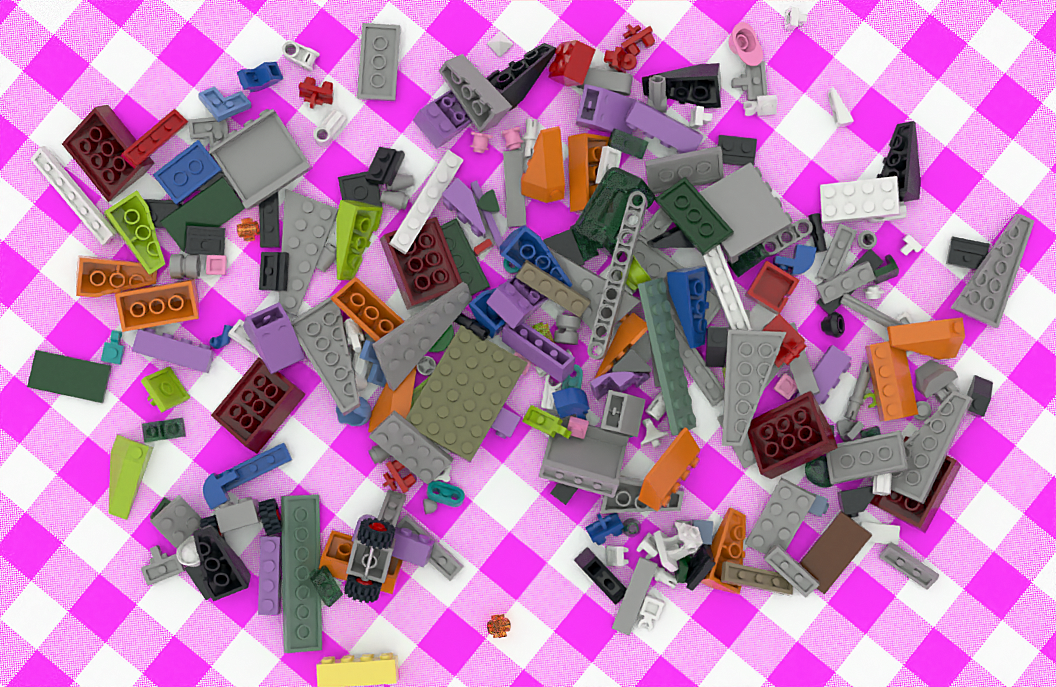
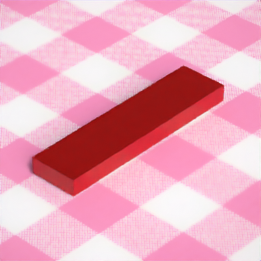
[121,109,188,169]

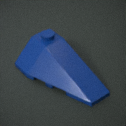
[499,225,573,287]
[667,266,711,348]
[469,284,507,339]

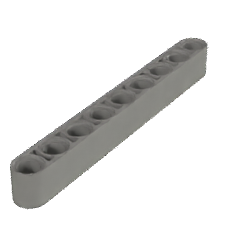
[587,191,648,360]

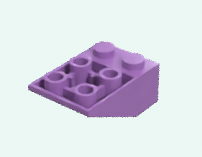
[575,84,635,138]
[413,90,473,149]
[442,177,486,239]
[486,275,549,329]
[243,302,305,374]

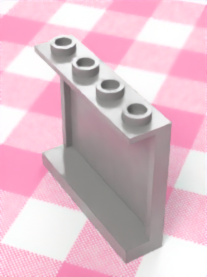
[208,109,313,210]
[699,162,793,264]
[538,415,629,498]

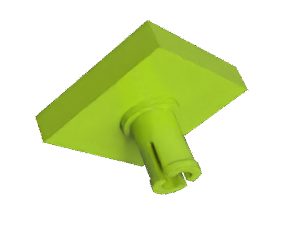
[141,366,191,413]

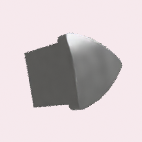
[836,420,865,442]

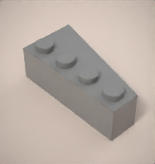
[439,54,512,133]
[600,475,684,514]

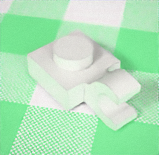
[743,94,777,116]

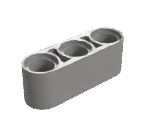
[576,67,633,96]
[760,219,812,257]

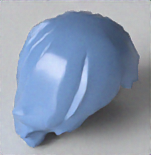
[336,396,372,427]

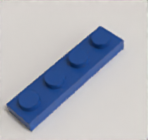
[218,443,293,492]

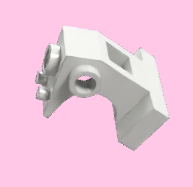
[653,522,703,572]

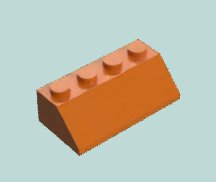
[568,133,613,213]
[331,276,404,341]
[115,279,199,332]
[865,341,918,422]
[638,427,700,512]
[318,530,403,594]

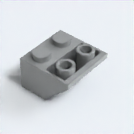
[600,390,646,437]

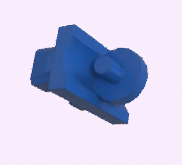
[585,513,624,545]

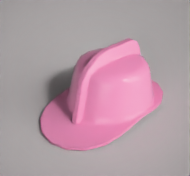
[728,22,763,66]

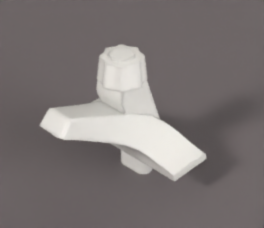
[641,418,668,448]

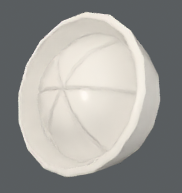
[176,536,200,567]

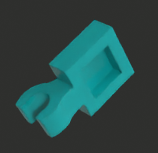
[101,330,125,365]

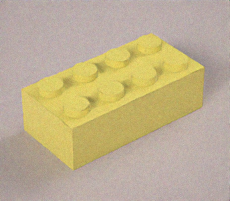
[316,652,399,687]

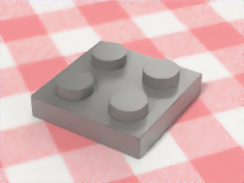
[150,495,202,548]

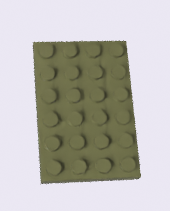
[406,325,528,463]

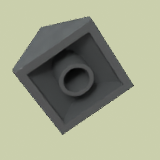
[610,349,651,374]

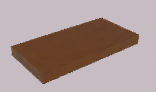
[799,511,872,595]

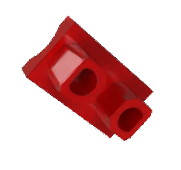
[621,24,655,56]
[604,47,637,73]
[298,77,334,109]
[382,460,417,493]

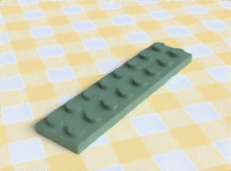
[638,277,696,436]
[281,495,322,653]

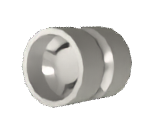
[169,254,201,279]
[553,315,581,345]

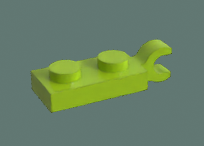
[522,405,572,439]

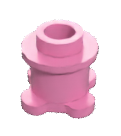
[502,127,524,150]
[470,132,493,153]

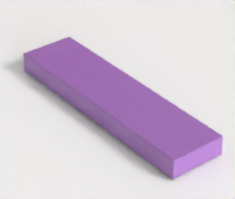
[470,180,504,253]

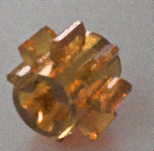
[237,218,260,242]
[487,614,511,638]

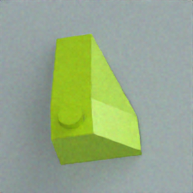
[104,190,165,275]
[336,200,383,280]
[109,434,154,520]

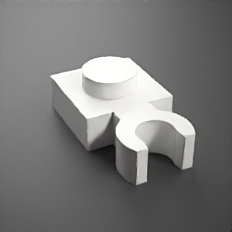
[638,595,665,632]

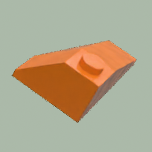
[521,126,565,203]
[76,255,157,298]
[594,312,648,379]
[887,317,965,360]
[368,365,417,433]
[701,507,746,594]

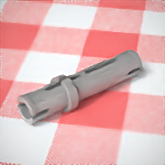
[844,363,871,421]

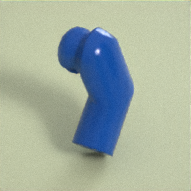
[209,325,233,349]

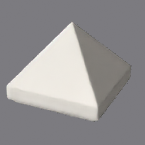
[487,31,513,57]

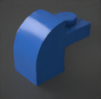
[237,62,284,92]
[773,244,817,276]
[552,388,590,420]
[203,469,240,510]

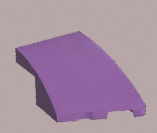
[590,371,650,401]

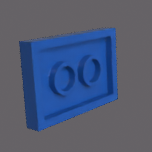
[153,140,222,205]

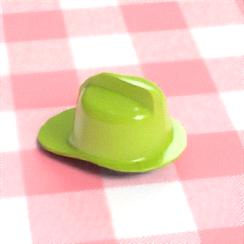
[621,253,651,291]

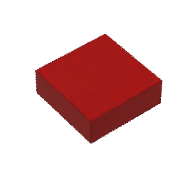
[473,239,493,257]

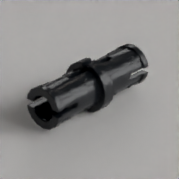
[808,213,827,253]
[454,312,490,340]

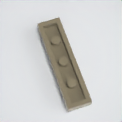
[516,260,591,318]
[721,562,793,596]

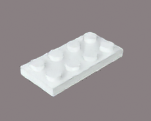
[820,176,900,223]

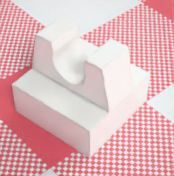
[785,7,807,30]
[690,106,712,129]
[900,234,923,256]
[637,533,659,560]
[606,546,629,566]

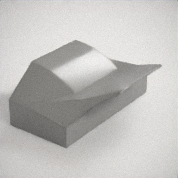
[915,360,958,398]

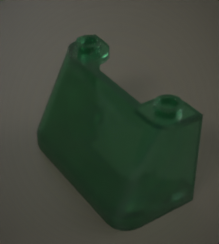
[575,167,656,260]

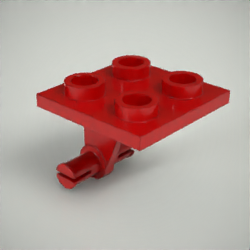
[761,313,807,368]

